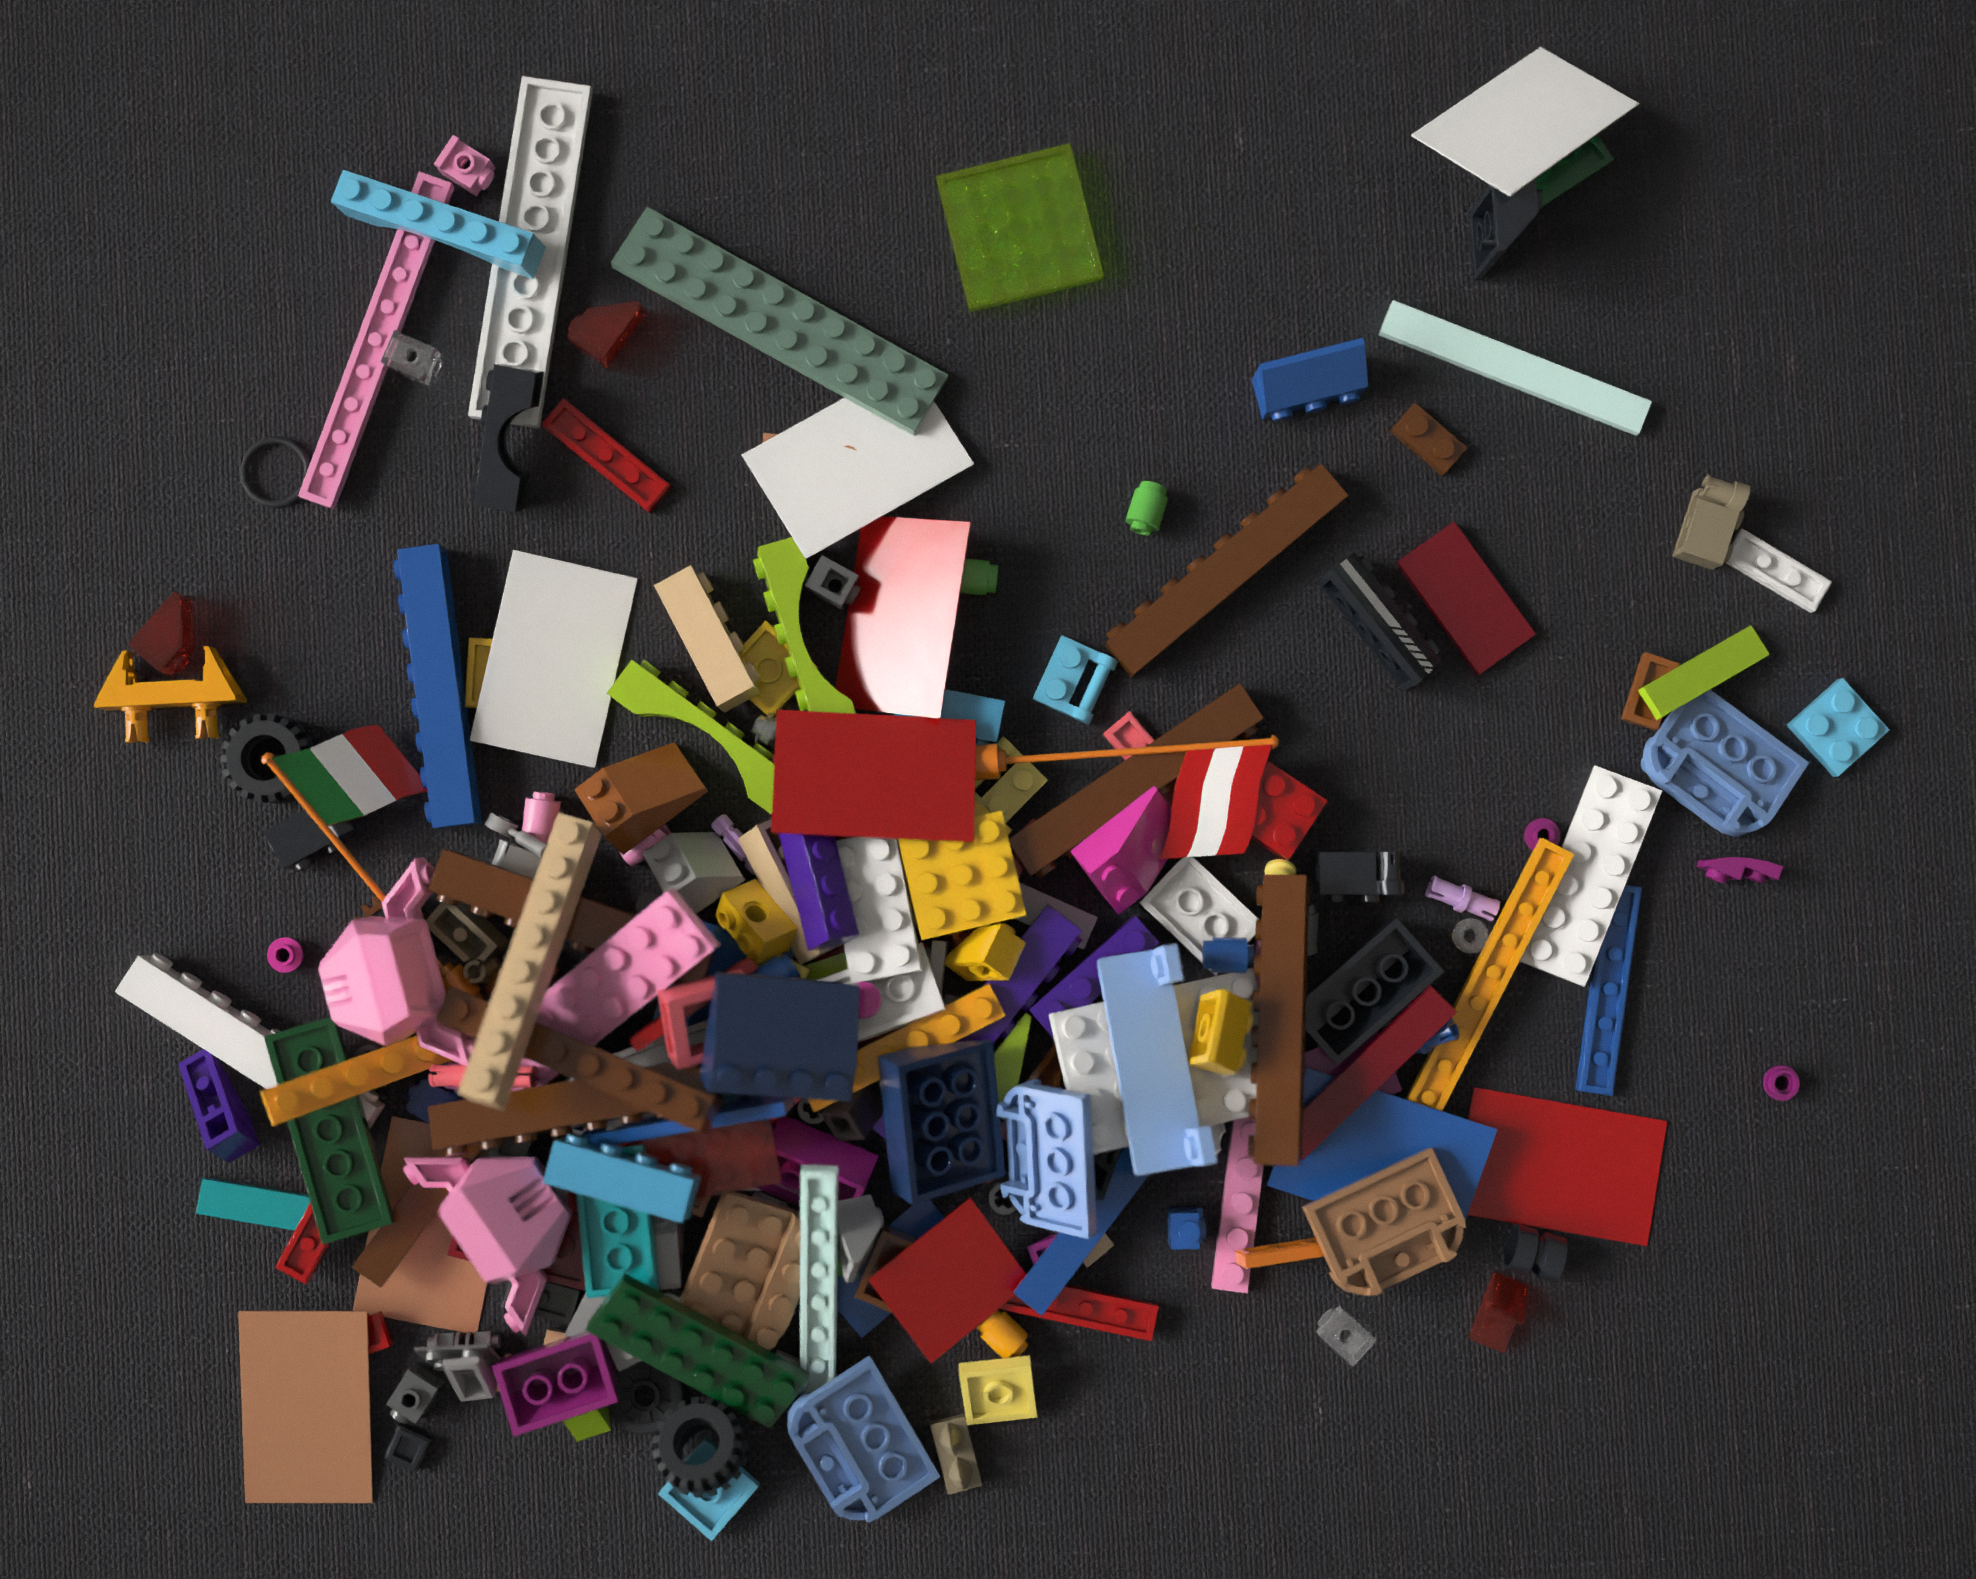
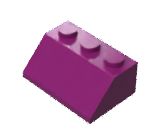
[751,1116,878,1207]
[492,1332,619,1436]

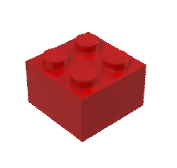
[1251,762,1328,860]

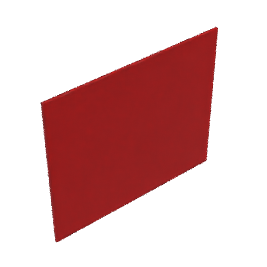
[868,1198,1026,1363]

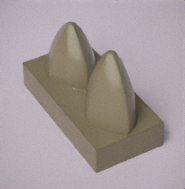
[930,1413,982,1495]

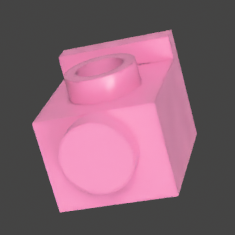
[434,135,495,197]

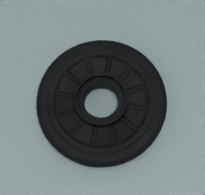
[608,1361,684,1434]

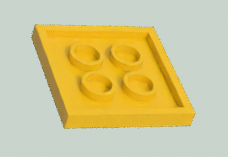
[898,811,1026,940]

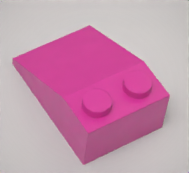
[1070,786,1171,914]

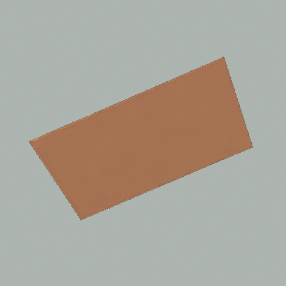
[353,1116,491,1334]
[238,1311,373,1503]

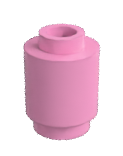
[522,791,561,843]

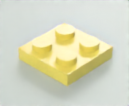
[959,1356,1037,1425]

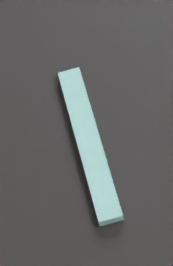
[1379,300,1652,435]
[800,1165,838,1395]

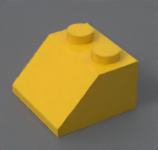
[1187,989,1253,1075]

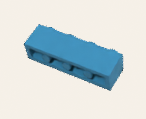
[543,1133,701,1223]

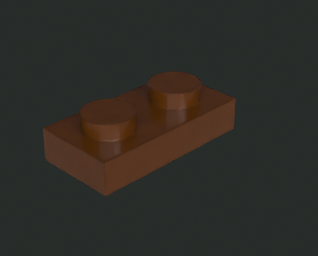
[1390,403,1467,476]

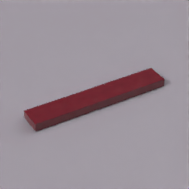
[1302,985,1457,1160]

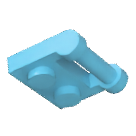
[1032,635,1118,725]

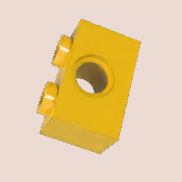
[715,879,797,965]

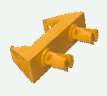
[94,646,247,743]

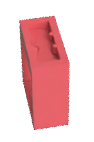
[657,969,745,1069]

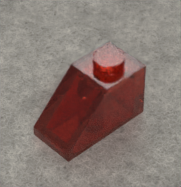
[567,301,647,369]
[128,591,195,675]

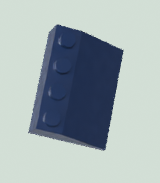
[699,972,860,1101]
[877,1039,1005,1204]

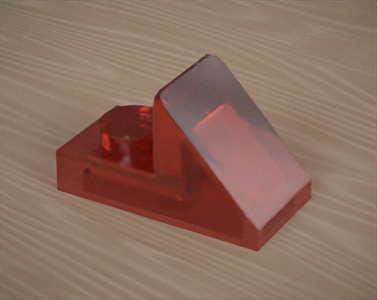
[1468,1272,1528,1353]

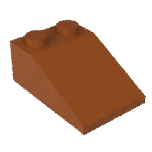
[574,742,708,855]

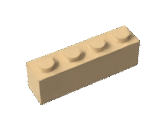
[654,565,761,713]
[738,819,836,965]

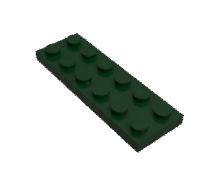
[264,1017,395,1245]
[585,1273,809,1429]

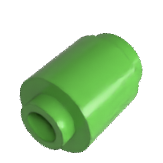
[1125,481,1168,536]
[960,558,998,596]

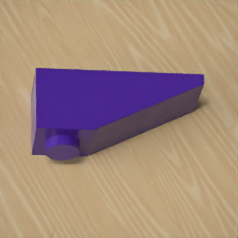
[178,1049,260,1163]

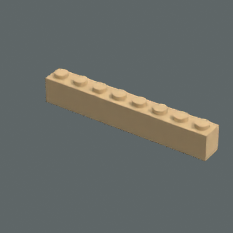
[458,813,602,1110]

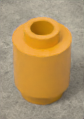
[976,1310,1028,1358]

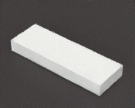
[1727,529,1832,613]

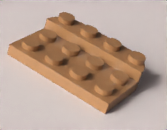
[1302,1148,1466,1296]
[679,1189,801,1350]

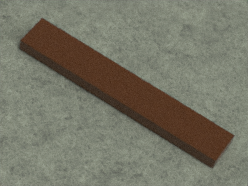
[352,1145,481,1288]

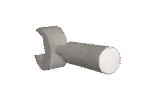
[484,812,547,858]

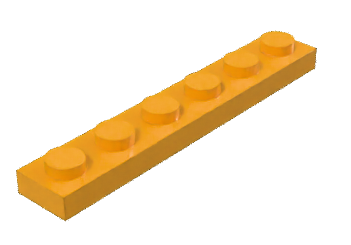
[807,983,1006,1112]
[260,1035,452,1126]

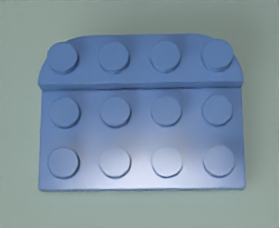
[1641,690,1809,837]
[997,1079,1097,1239]
[787,1356,940,1523]

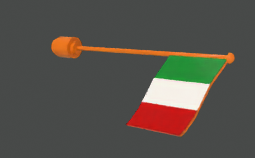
[261,725,484,999]

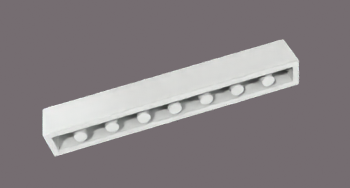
[115,953,385,1130]

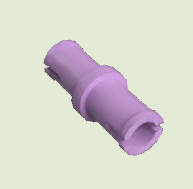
[1425,876,1500,922]

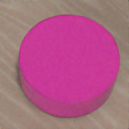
[855,982,882,1019]

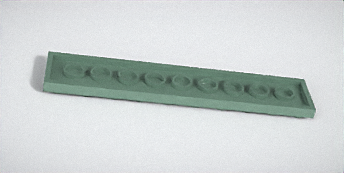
[611,207,948,435]

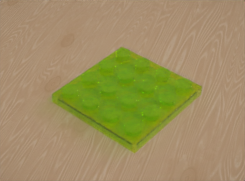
[936,143,1104,313]

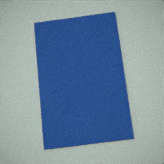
[1267,1067,1497,1220]

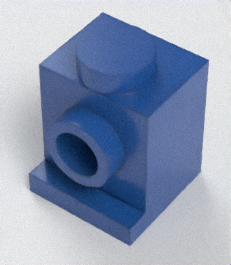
[1167,1207,1206,1249]

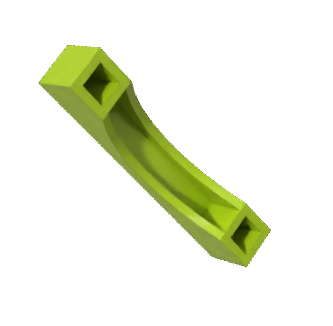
[753,537,856,714]
[607,660,774,815]

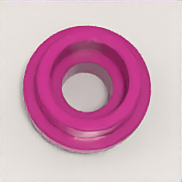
[267,937,304,973]

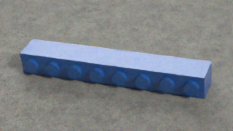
[394,544,482,829]

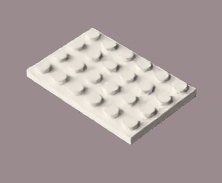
[1049,968,1259,1154]

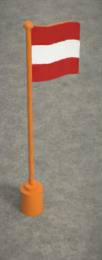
[975,735,1279,859]

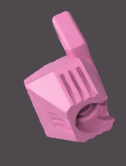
[319,857,477,1066]
[403,1156,573,1336]

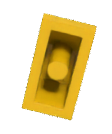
[944,923,1026,981]

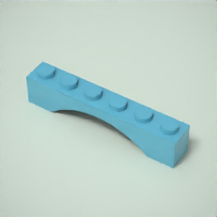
[331,170,546,279]

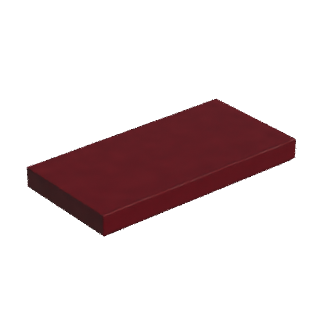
[1396,522,1536,675]

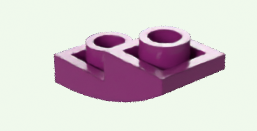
[1696,857,1783,884]

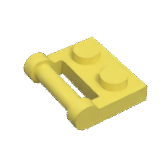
[975,737,1048,824]

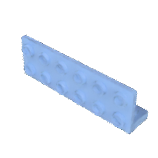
[1097,944,1217,1175]

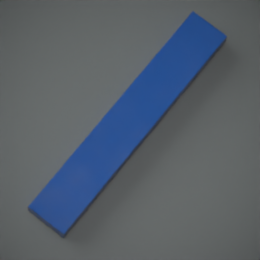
[1575,885,1642,1096]
[581,1096,795,1147]
[1013,1146,1149,1316]

